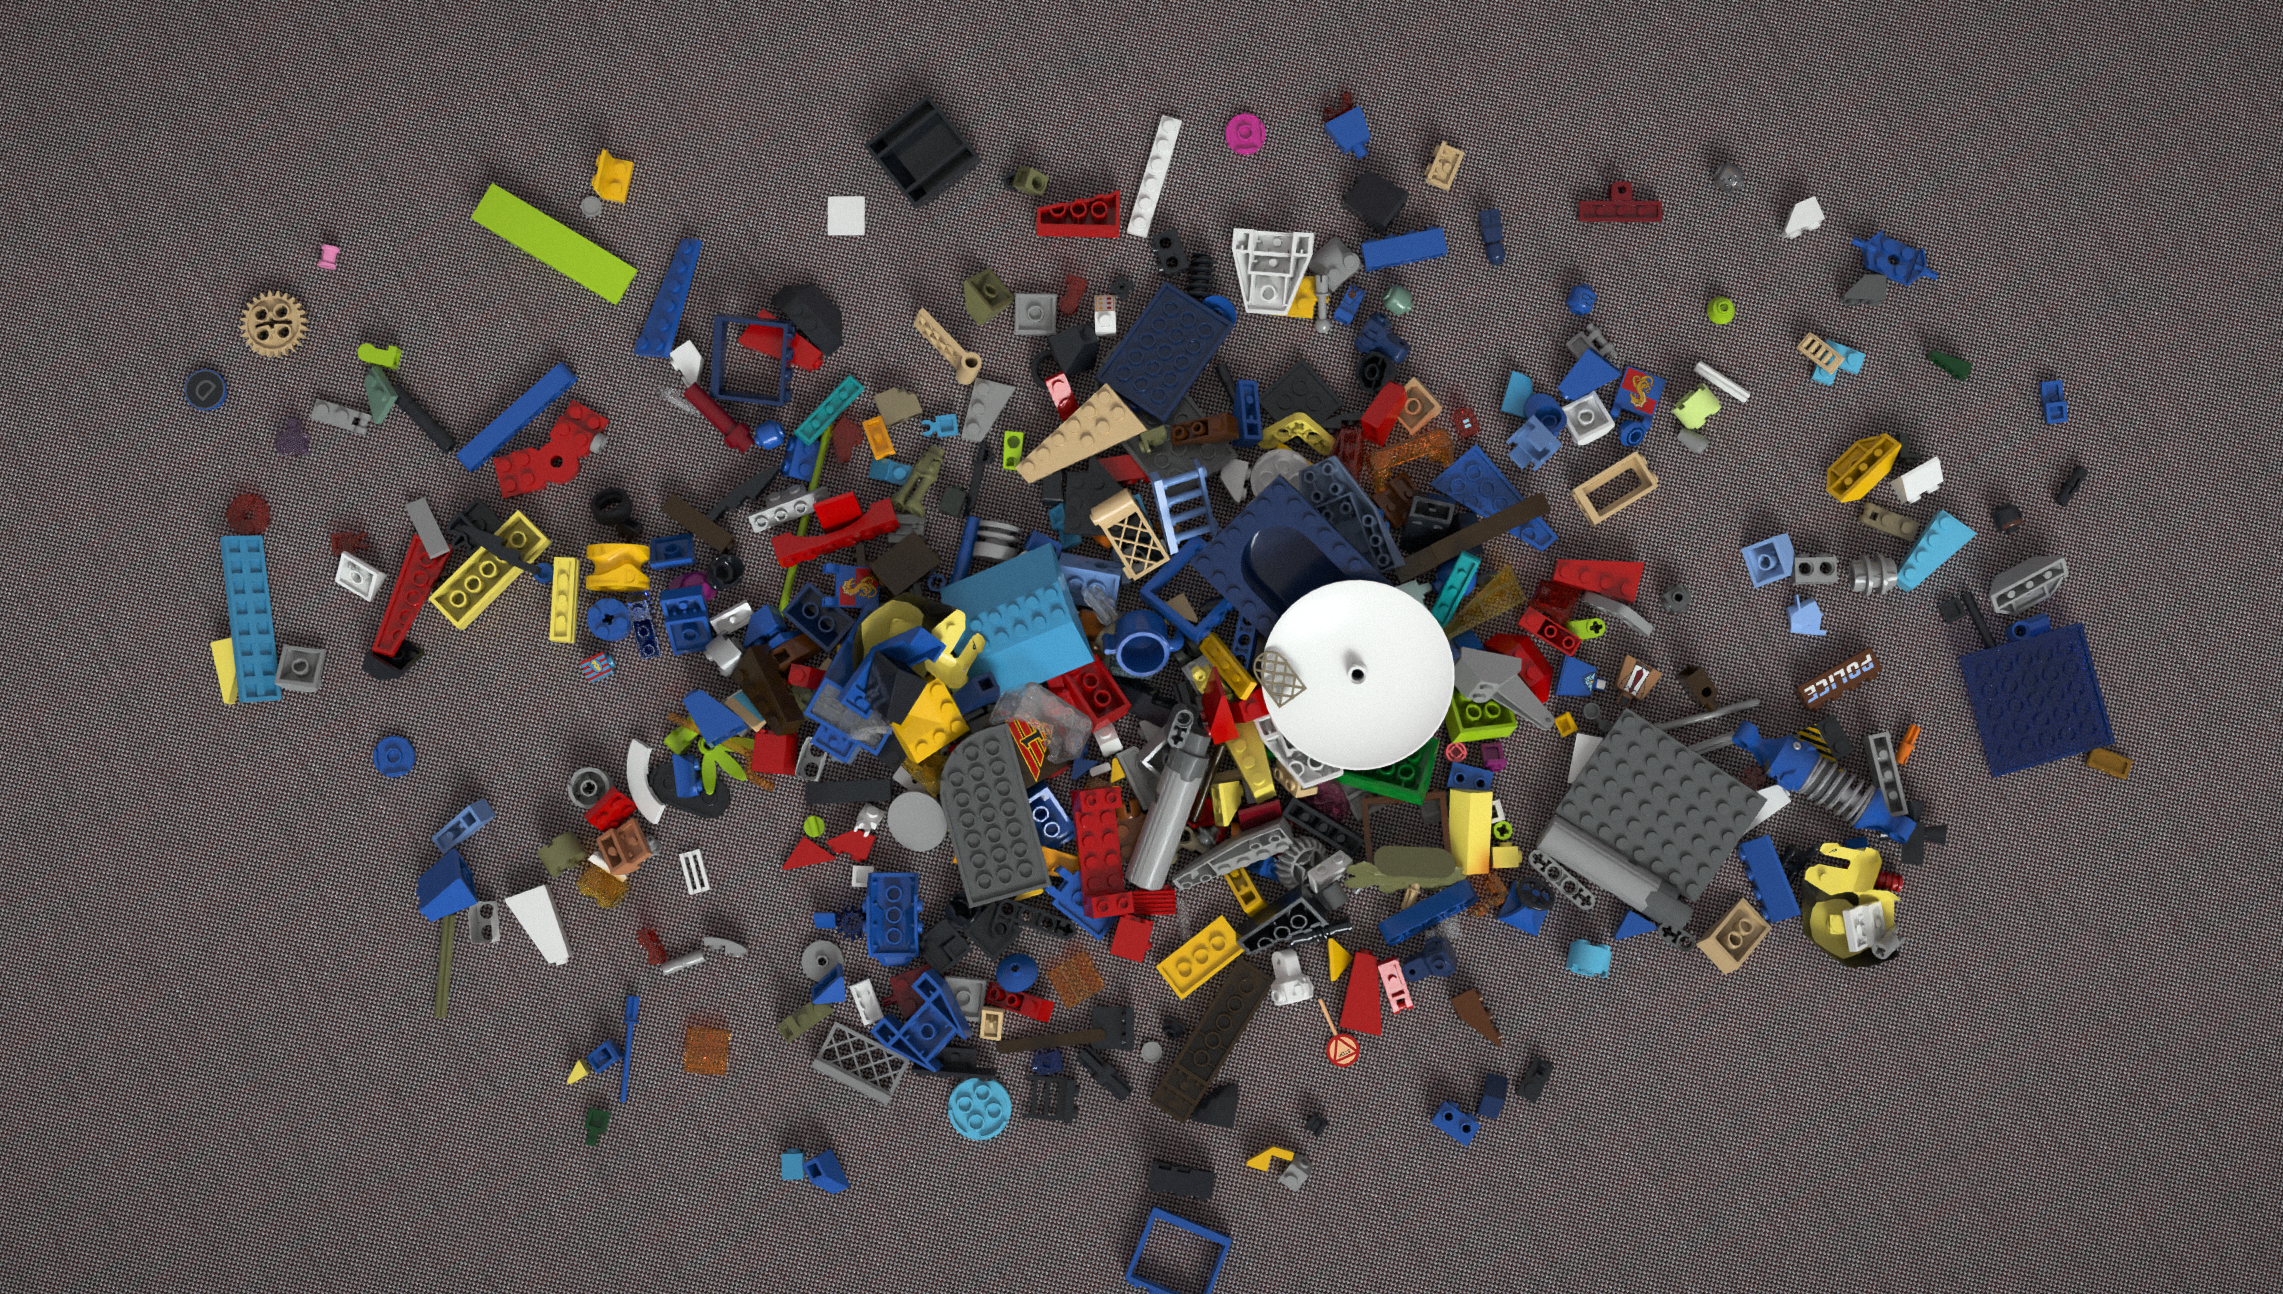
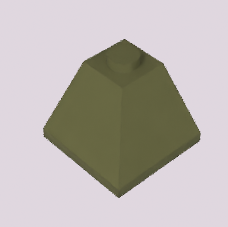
[963,268,1015,326]

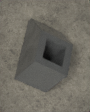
[1840,274,1887,307]

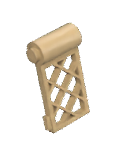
[914,308,982,385]
[1089,488,1171,581]

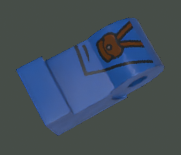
[1333,284,1366,327]

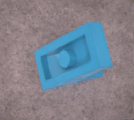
[868,457,913,486]

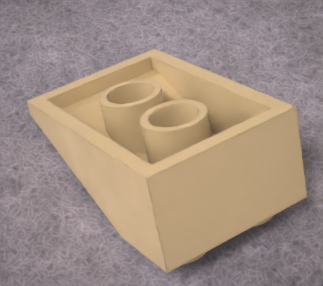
[1696,897,1772,974]

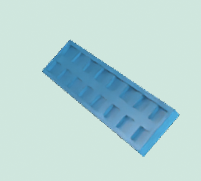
[220,535,282,703]

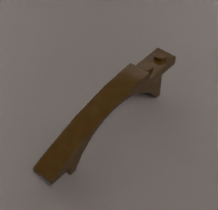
[1394,492,1552,584]

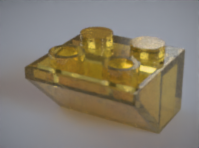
[575,863,632,909]

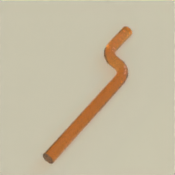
[667,711,775,792]

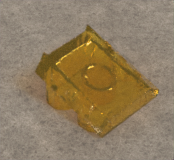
[901,749,950,798]

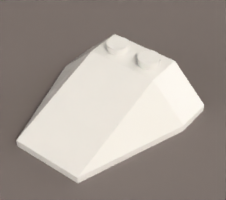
[1232,228,1314,316]

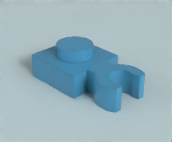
[921,414,959,438]

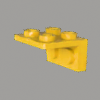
[592,149,634,203]

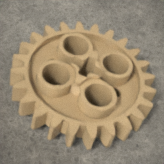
[240,291,309,358]

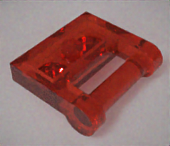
[637,927,668,965]

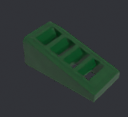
[1926,350,1972,382]

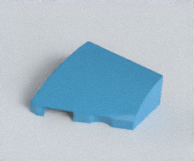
[1500,371,1534,421]

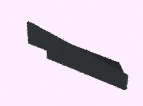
[1109,671,1178,728]

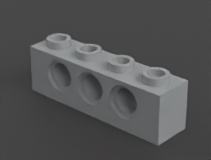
[1862,731,1908,817]

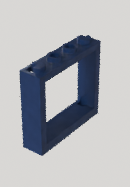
[710,313,796,406]

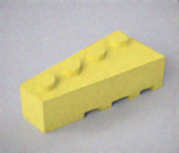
[1224,720,1276,804]

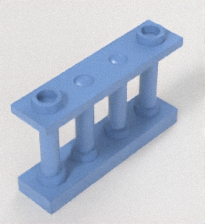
[1149,459,1220,554]

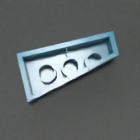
[1896,510,1977,592]

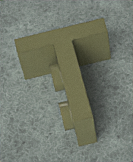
[777,1001,834,1044]

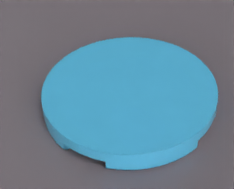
[948,1078,1011,1140]

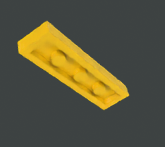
[1199,632,1257,700]

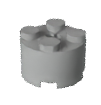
[704,629,747,677]
[568,767,614,809]

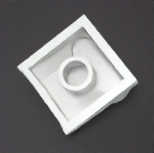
[1562,391,1615,445]

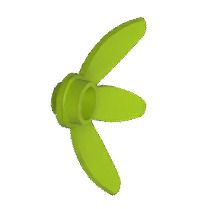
[698,736,754,795]

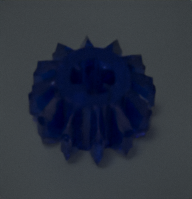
[835,905,866,941]

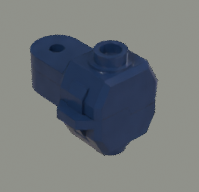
[1354,312,1411,363]
[1402,936,1457,982]

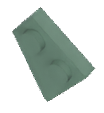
[364,366,398,424]

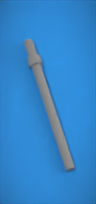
[1653,698,1759,731]

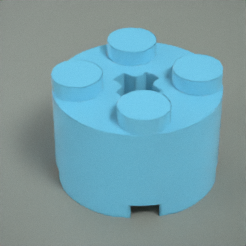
[1565,939,1612,978]

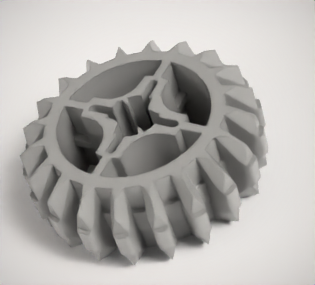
[1275,836,1328,890]

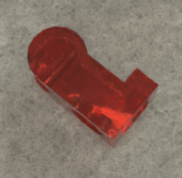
[1059,273,1088,316]

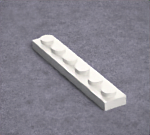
[1127,115,1182,239]

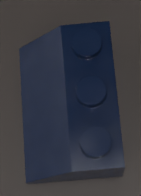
[781,581,855,654]

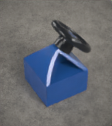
[1495,877,1556,936]

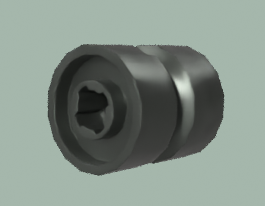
[1171,635,1203,667]

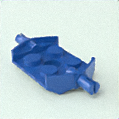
[1851,230,1939,287]

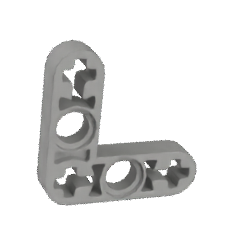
[1580,591,1654,637]

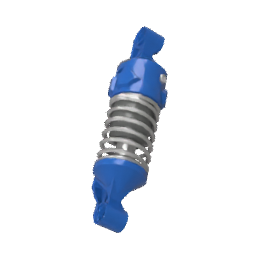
[1732,721,1916,844]

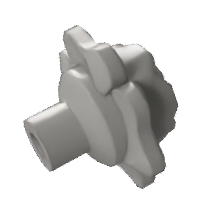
[646,836,663,857]

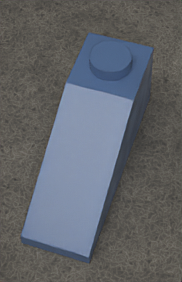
[431,799,496,855]

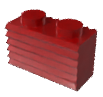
[1133,885,1176,915]

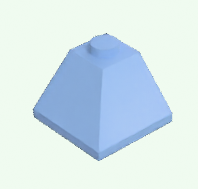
[1741,533,1795,588]

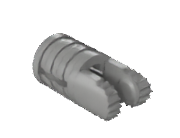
[1872,924,1906,959]

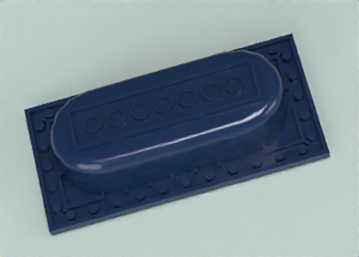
[1189,473,1462,678]

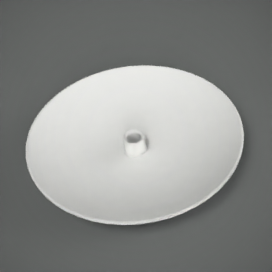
[1261,580,1455,770]

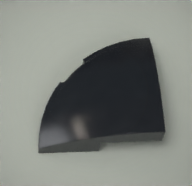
[1191,1084,1239,1128]

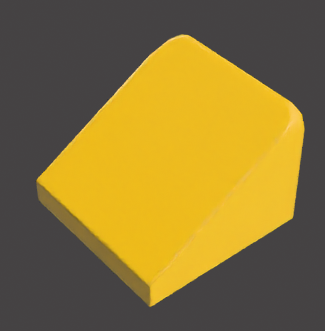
[1111,758,1125,784]

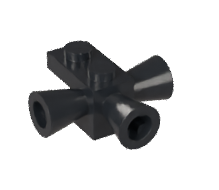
[1880,801,1947,865]

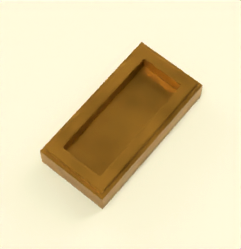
[2084,745,2133,780]

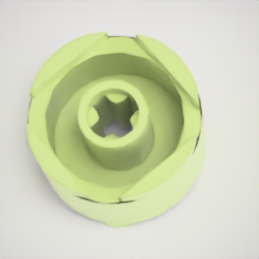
[1671,383,1721,430]

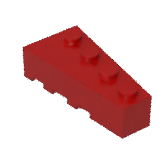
[1549,559,1645,605]
[1228,682,1270,724]

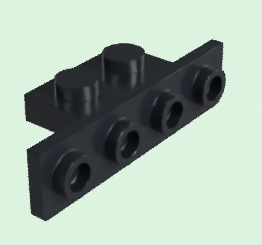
[911,1044,998,1082]

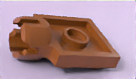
[1116,798,1147,863]

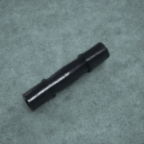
[393,384,457,454]

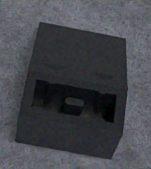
[1398,489,1455,553]

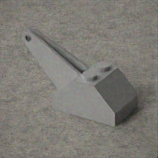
[1454,647,1555,731]

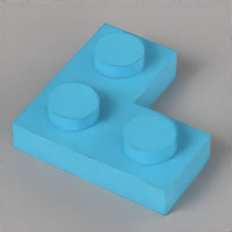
[1811,339,1866,386]

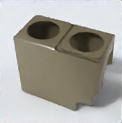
[873,388,924,429]

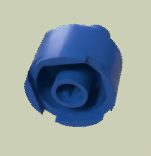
[587,598,634,642]

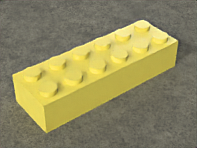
[428,510,552,630]

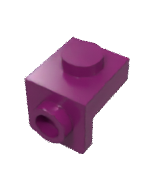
[1480,742,1507,772]

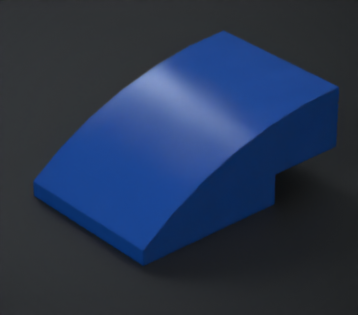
[660,585,714,655]

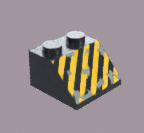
[1792,714,1854,764]

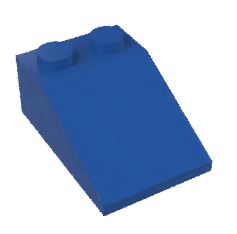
[1026,779,1075,849]

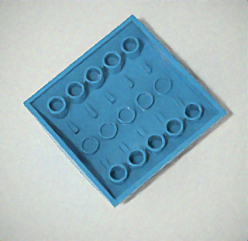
[940,542,1095,706]

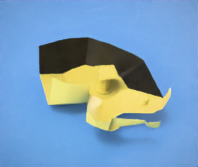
[852,592,986,688]
[1802,843,1902,968]

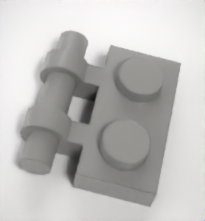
[1565,323,1618,361]

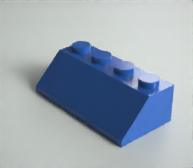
[1736,835,1801,923]

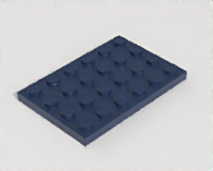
[1095,281,1234,424]

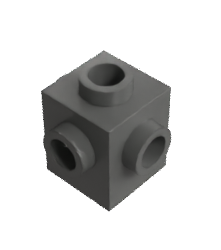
[1659,584,1692,615]

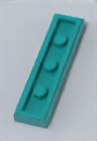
[794,374,865,447]
[1430,550,1481,630]

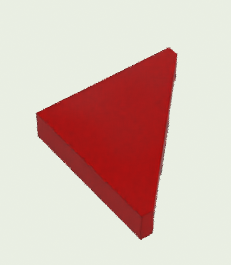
[782,836,836,870]

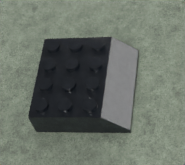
[863,94,981,209]

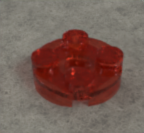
[226,493,271,535]

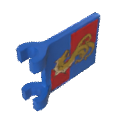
[1609,365,1666,432]
[821,563,879,609]

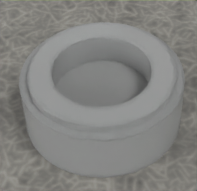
[590,432,607,454]

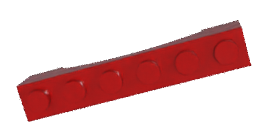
[771,497,900,568]

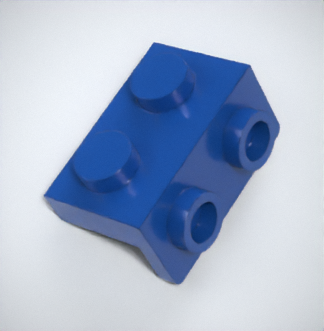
[781,436,821,482]

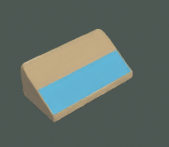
[724,691,766,732]

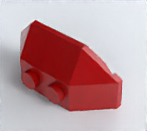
[1482,633,1554,704]

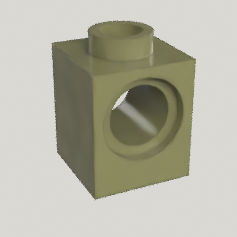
[1012,167,1049,196]

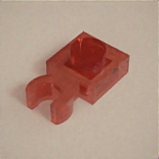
[331,532,370,556]

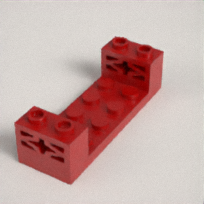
[1070,785,1134,919]

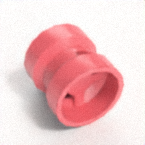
[1444,742,1467,763]

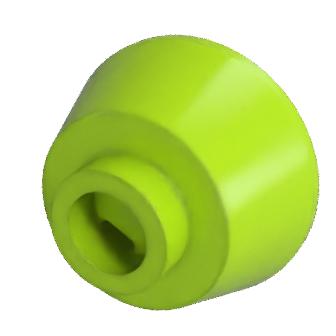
[1707,296,1735,324]

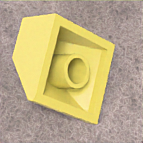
[1210,781,1244,826]

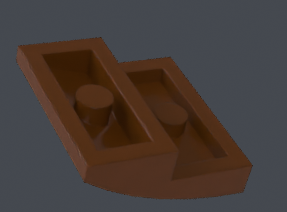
[1370,471,1420,531]

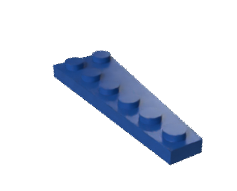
[633,238,702,358]

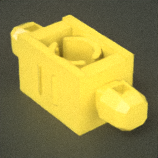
[1191,664,1233,702]

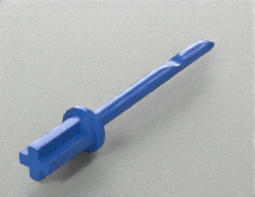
[620,995,640,1102]

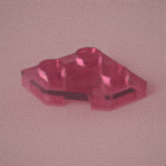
[1305,779,1350,822]

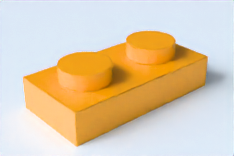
[862,415,895,460]

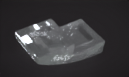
[846,725,892,741]

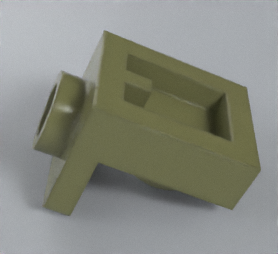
[1138,425,1167,458]

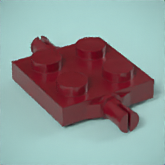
[881,963,950,1018]

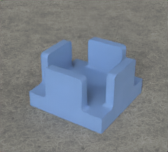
[1506,415,1563,472]

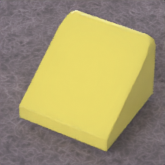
[567,1058,591,1084]

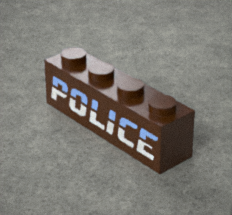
[1793,647,1883,712]

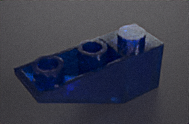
[626,590,662,660]

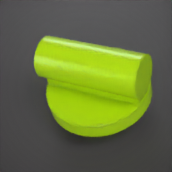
[804,815,825,838]

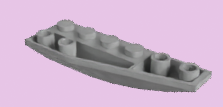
[1172,816,1295,890]

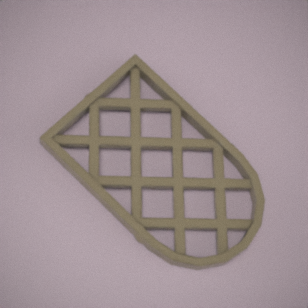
[1253,651,1307,708]

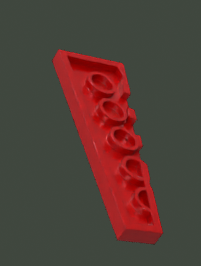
[372,534,454,657]

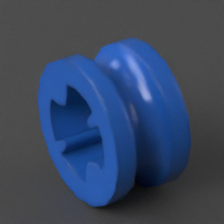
[927,573,947,593]

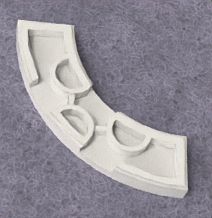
[627,739,666,824]

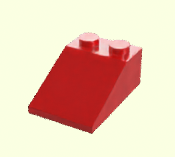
[813,491,864,534]
[1062,654,1131,733]
[1200,666,1239,745]

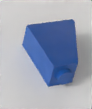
[1557,347,1623,401]

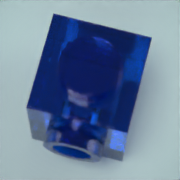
[1032,1049,1064,1076]

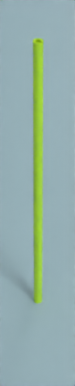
[778,423,833,619]

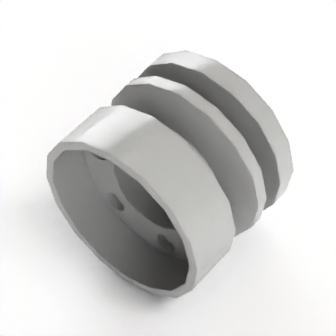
[972,520,1022,563]

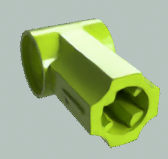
[664,715,700,755]

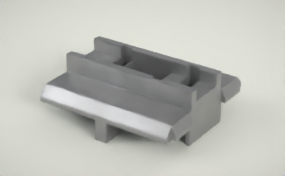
[887,512,926,545]

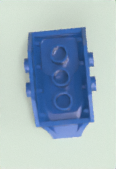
[862,872,923,966]

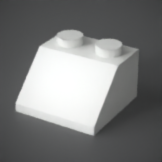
[1890,456,1944,504]

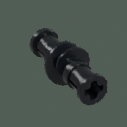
[1288,915,1352,949]

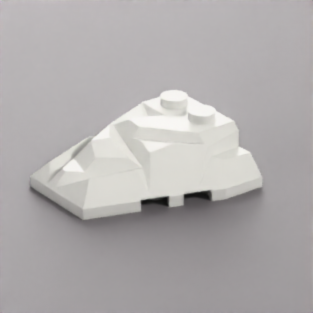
[1253,714,1343,789]

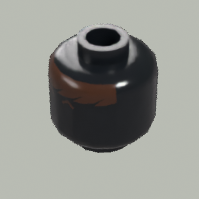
[1992,502,2023,534]

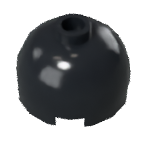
[1355,351,1397,393]

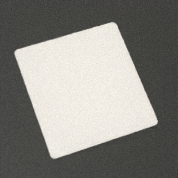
[828,196,865,235]

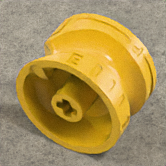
[586,543,650,592]

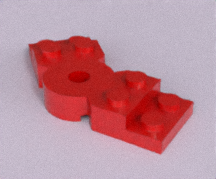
[493,400,610,499]

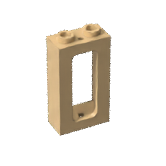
[1570,451,1658,527]

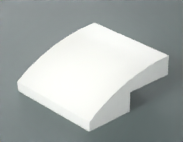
[1842,901,1886,952]

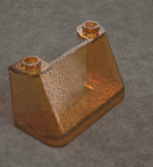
[1364,428,1454,493]

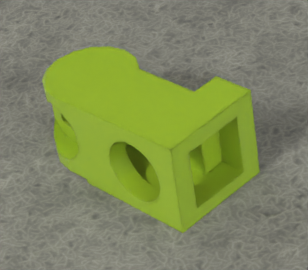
[357,343,402,370]
[1003,431,1025,470]

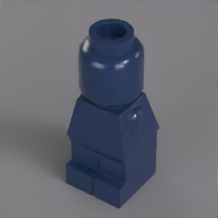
[1477,208,1505,266]

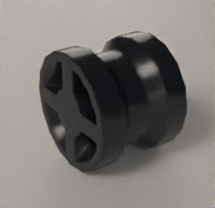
[1303,1111,1329,1138]

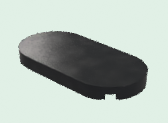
[648,762,730,819]

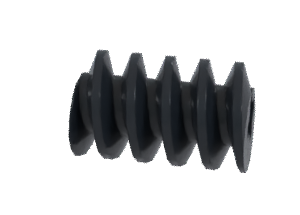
[1186,253,1217,298]

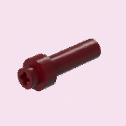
[682,382,755,454]

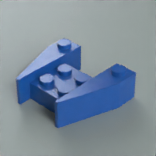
[870,968,973,1072]

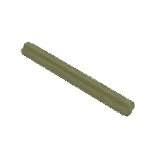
[434,914,456,1018]

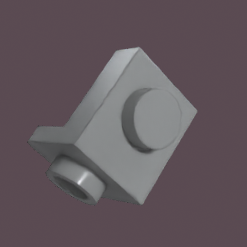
[1278,1153,1313,1192]

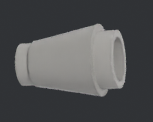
[1677,428,1709,455]

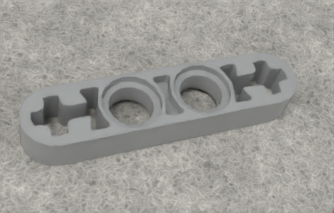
[1527,849,1595,910]

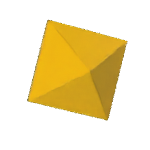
[1554,711,1579,737]

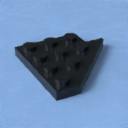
[1064,456,1149,538]

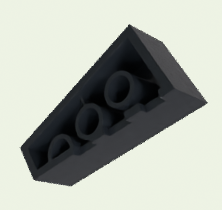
[1236,883,1329,955]

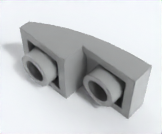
[704,937,749,957]

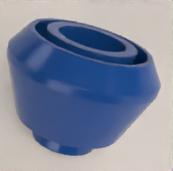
[1618,420,1645,447]

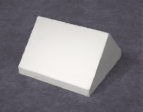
[335,551,387,602]

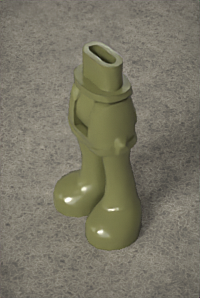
[890,445,945,518]

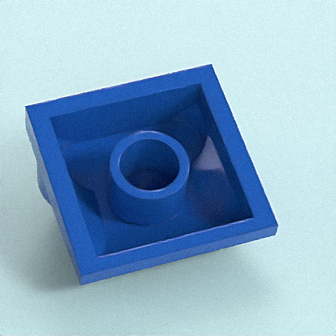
[672,754,703,798]

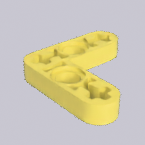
[1258,412,1335,455]

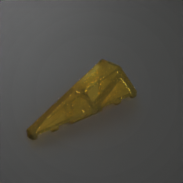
[1443,563,1527,640]

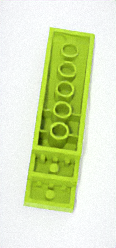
[471,183,638,306]

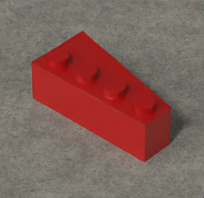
[1036,190,1120,238]

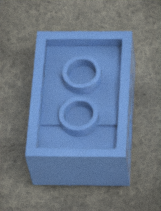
[1059,552,1123,611]

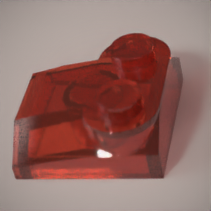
[1528,579,1581,624]

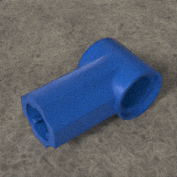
[2005,613,2051,642]

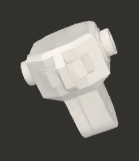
[1271,948,1314,1006]

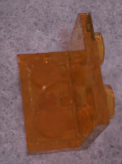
[1467,872,1509,918]

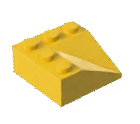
[889,674,970,763]

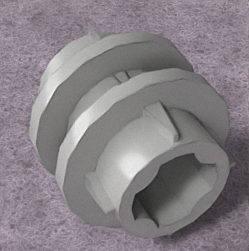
[1848,553,1897,596]

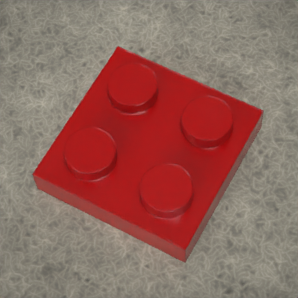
[583,786,637,833]

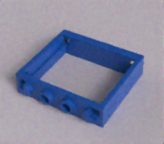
[1140,536,1235,644]
[1124,1205,1232,1294]

